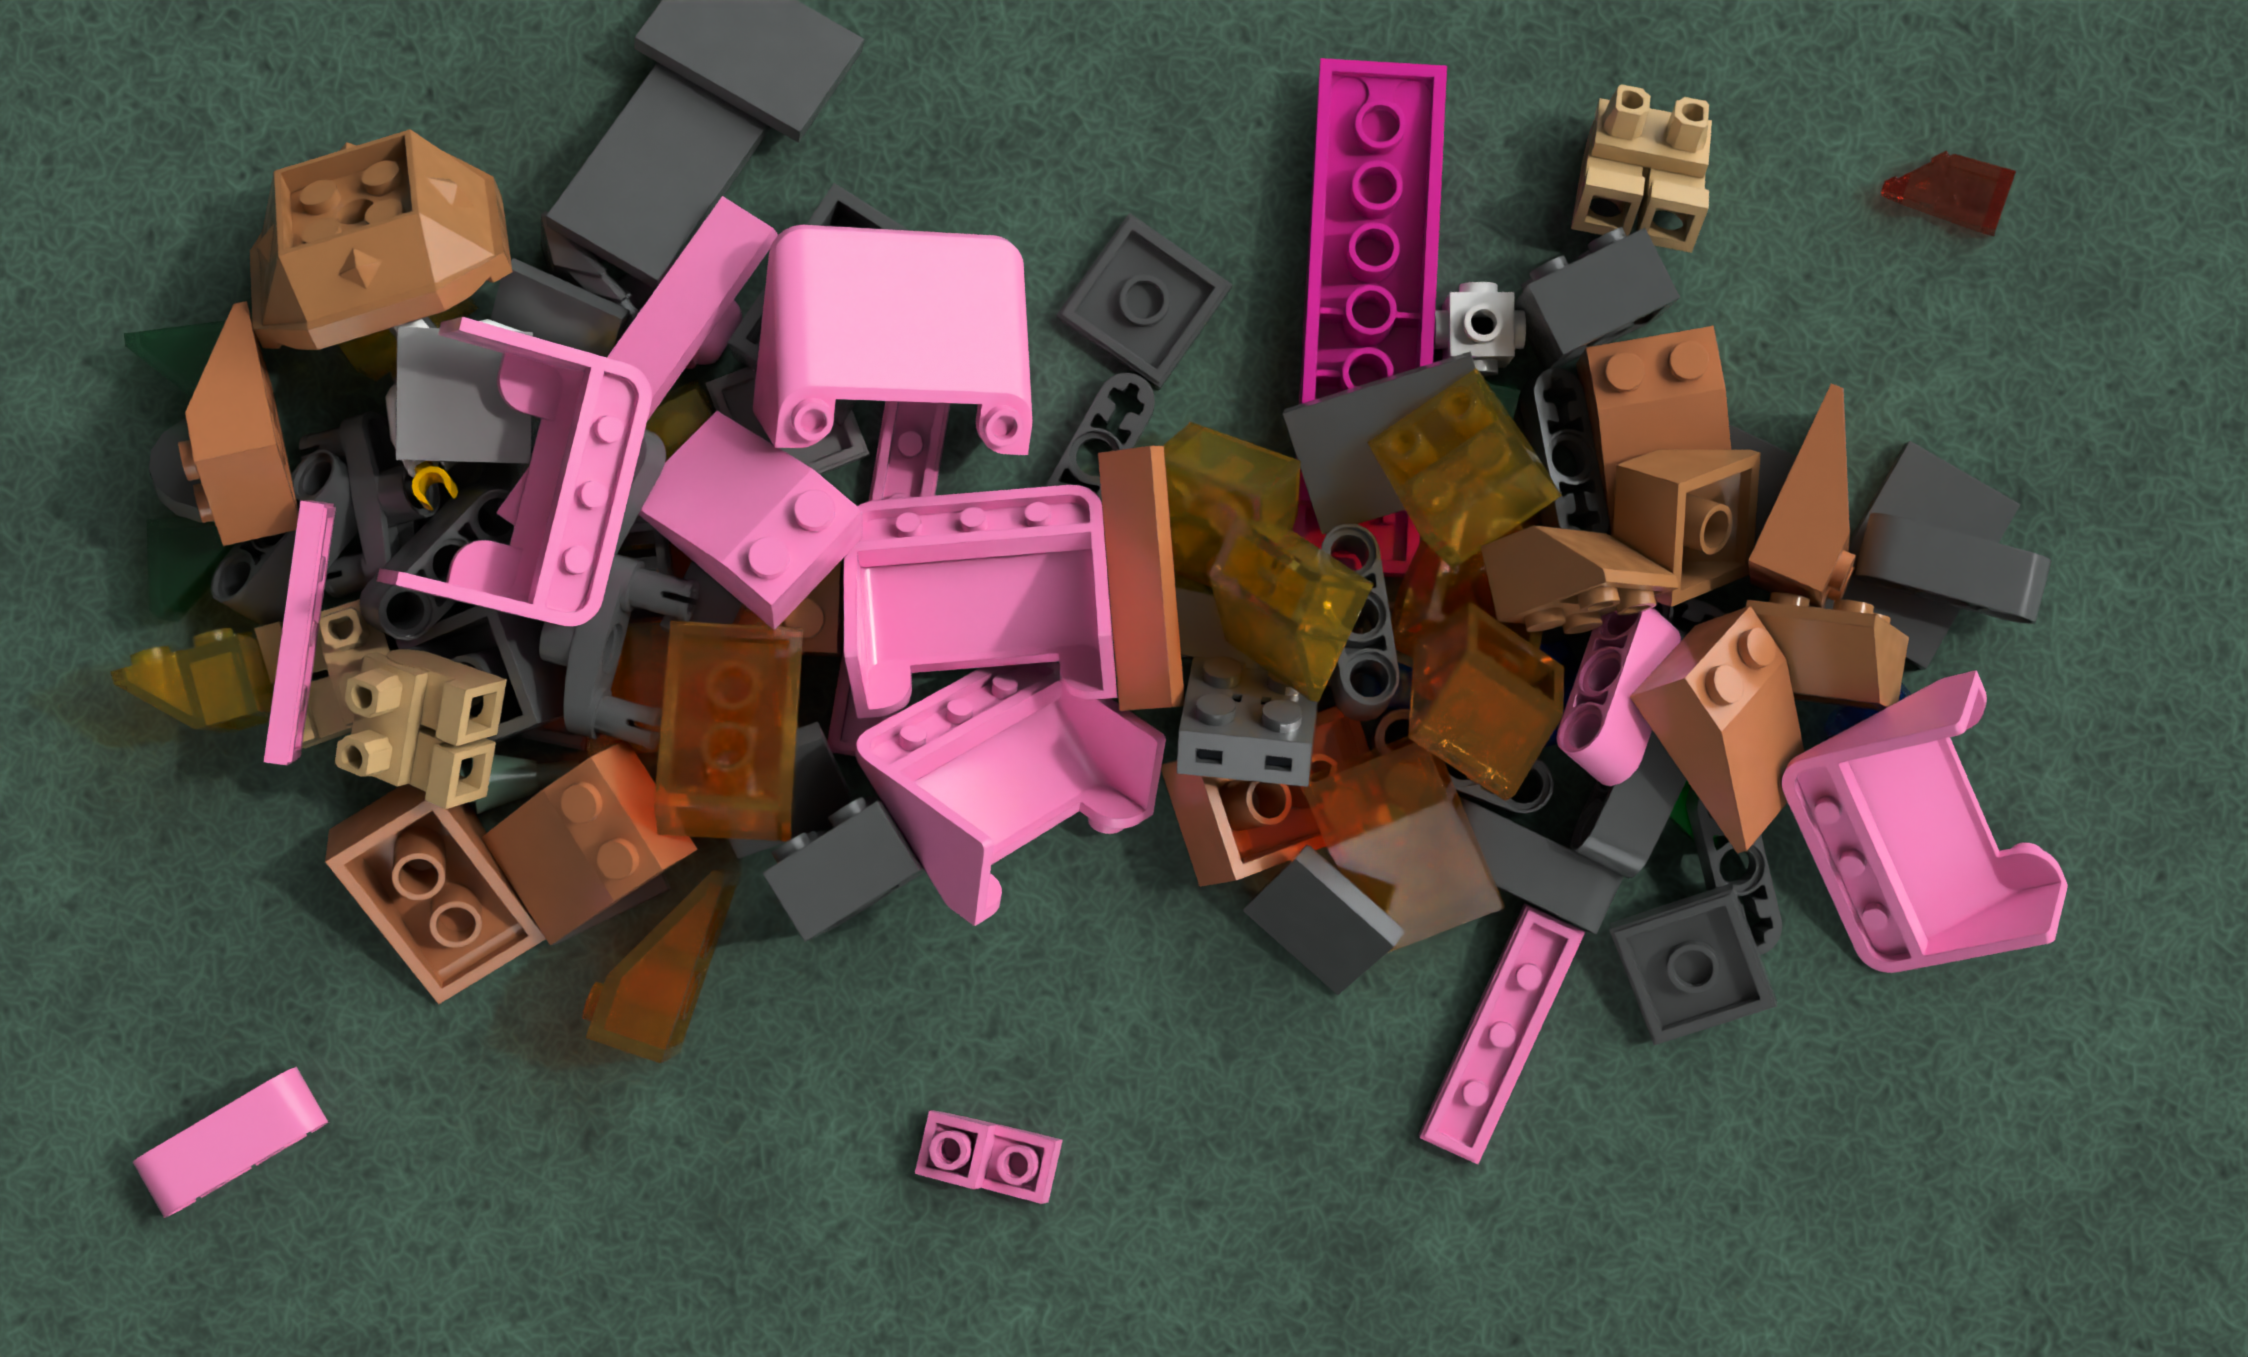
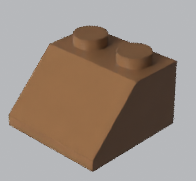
[1613,449,1761,607]

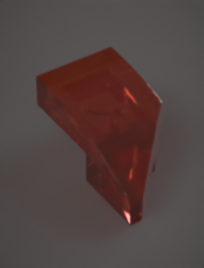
[1881,150,2016,237]

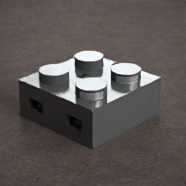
[1177,656,1322,787]

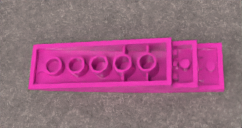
[1289,58,1447,578]

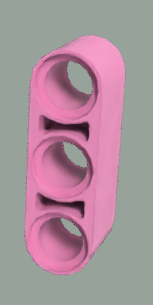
[1556,608,1681,786]
[133,1067,329,1218]

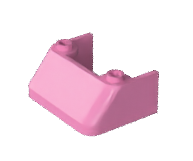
[377,317,652,626]

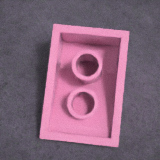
[638,411,863,630]

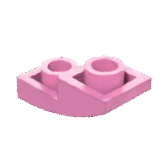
[915,1110,1063,1204]

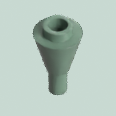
[460,754,579,814]

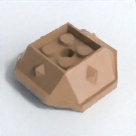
[250,129,513,350]

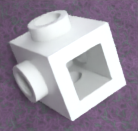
[1434,282,1526,377]

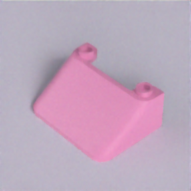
[753,225,1033,455]
[844,485,1117,718]
[856,662,1166,926]
[1782,670,2068,973]

